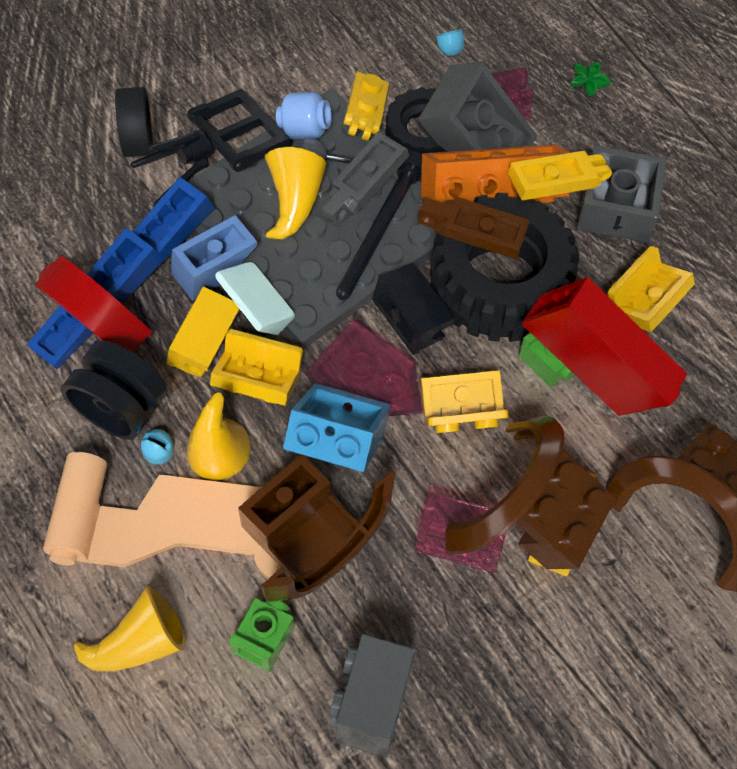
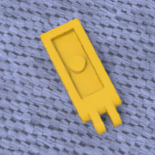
[343,71,389,141]
[508,151,612,201]

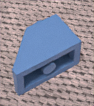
[171,215,257,301]

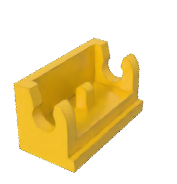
[166,286,240,377]

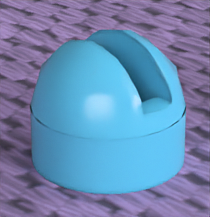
[436,29,464,56]
[140,429,174,464]

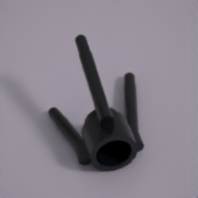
[130,130,213,207]

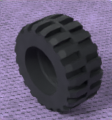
[430,193,579,342]

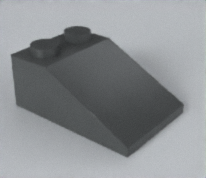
[418,61,537,152]

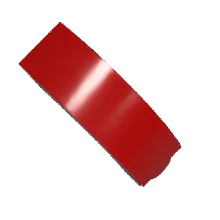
[35,256,152,353]

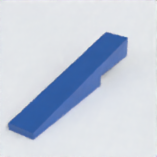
[27,177,215,369]

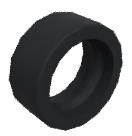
[115,87,153,157]

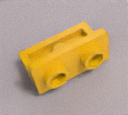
[608,246,695,332]
[210,329,303,406]
[420,370,509,433]

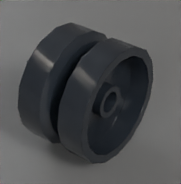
[60,340,168,440]

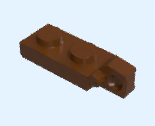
[418,197,530,259]

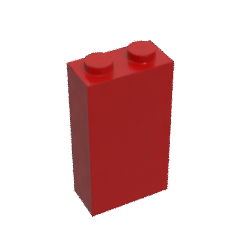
[521,277,687,416]

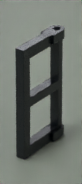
[187,88,291,172]

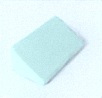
[215,262,295,335]

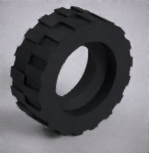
[385,87,448,154]

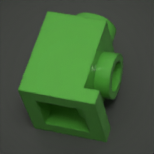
[519,333,575,388]
[229,598,295,672]

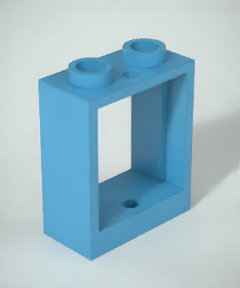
[283,383,391,472]

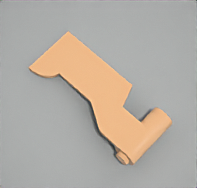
[43,452,290,579]

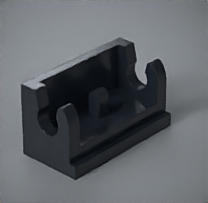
[372,263,456,355]

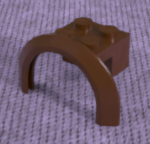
[445,416,616,569]
[607,422,737,592]
[238,454,395,602]

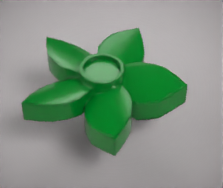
[570,62,611,98]

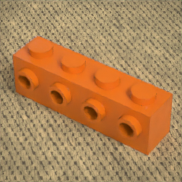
[421,144,572,203]

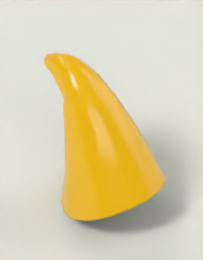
[265,147,327,240]
[187,392,251,481]
[74,585,185,671]

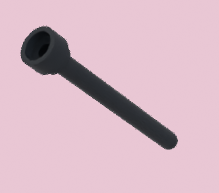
[336,150,422,300]

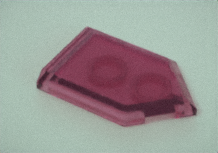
[306,320,423,417]

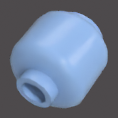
[276,91,332,140]

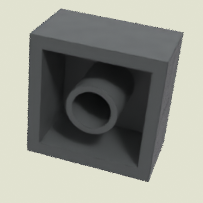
[577,145,667,243]
[329,634,415,758]

